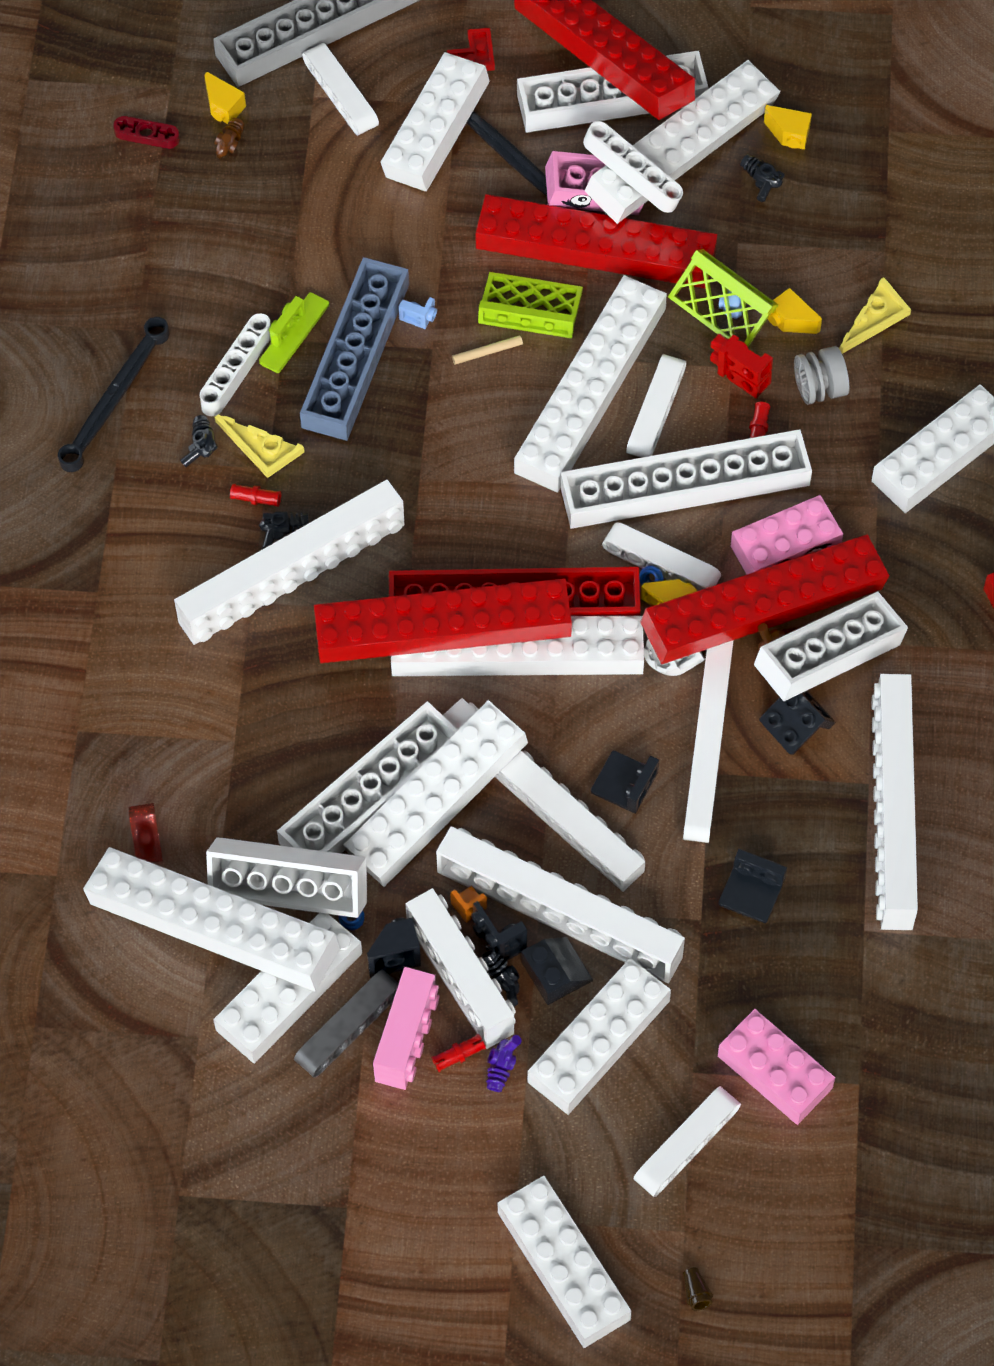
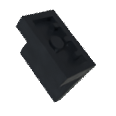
[759,691,836,755]
[591,750,659,814]
[719,849,787,923]
[471,901,527,961]

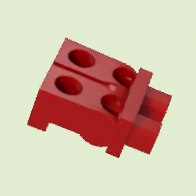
[710,334,773,399]

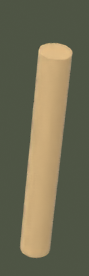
[452,335,523,365]

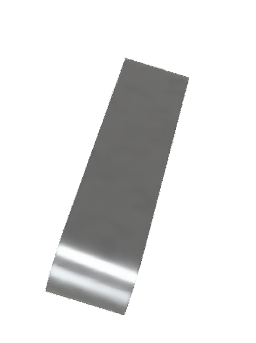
[294,970,399,1078]

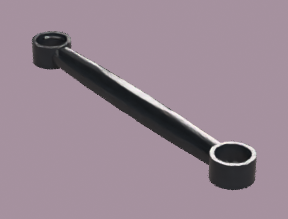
[466,111,579,210]
[58,317,170,472]

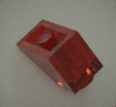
[129,803,163,863]

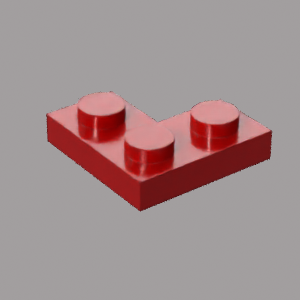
[447,28,495,71]

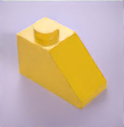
[204,72,246,124]
[764,105,812,150]
[768,288,822,334]
[640,579,697,606]

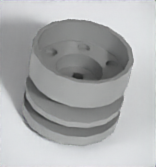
[794,346,849,405]

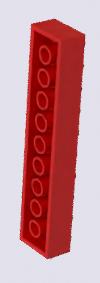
[514,0,695,120]
[476,194,718,289]
[641,534,889,665]
[389,567,641,616]
[314,578,572,663]

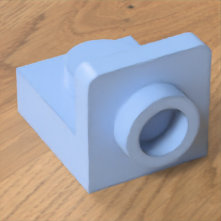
[399,297,437,329]

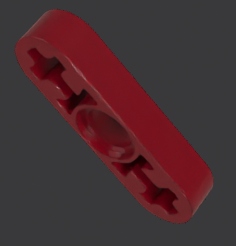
[113,116,180,149]

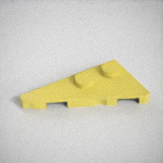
[839,278,911,354]
[215,414,304,478]

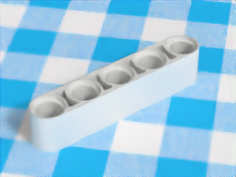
[302,43,379,136]
[583,121,683,213]
[200,313,271,416]
[626,354,686,458]
[602,523,721,591]
[633,1086,741,1197]

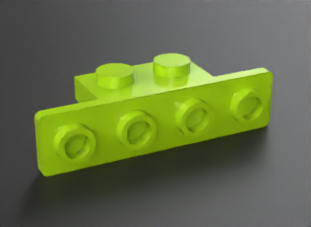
[259,292,329,373]

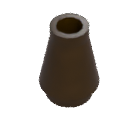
[683,1267,713,1311]

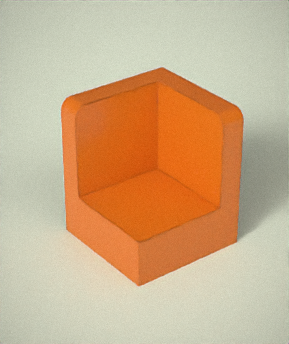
[450,885,487,923]

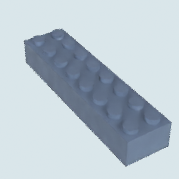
[300,257,409,441]

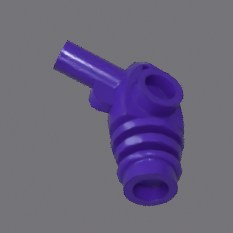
[486,1035,522,1092]

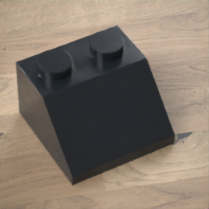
[367,917,421,978]
[521,937,593,1005]

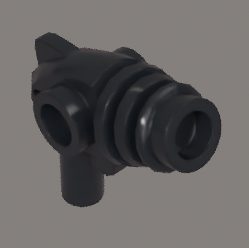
[740,154,784,202]
[180,415,218,467]
[259,512,309,549]
[482,949,520,1007]

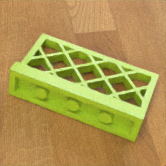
[668,249,778,347]
[478,272,583,339]

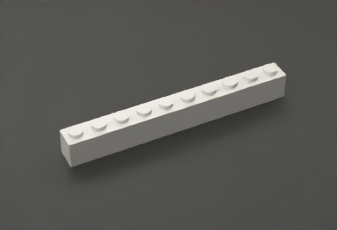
[443,698,645,892]

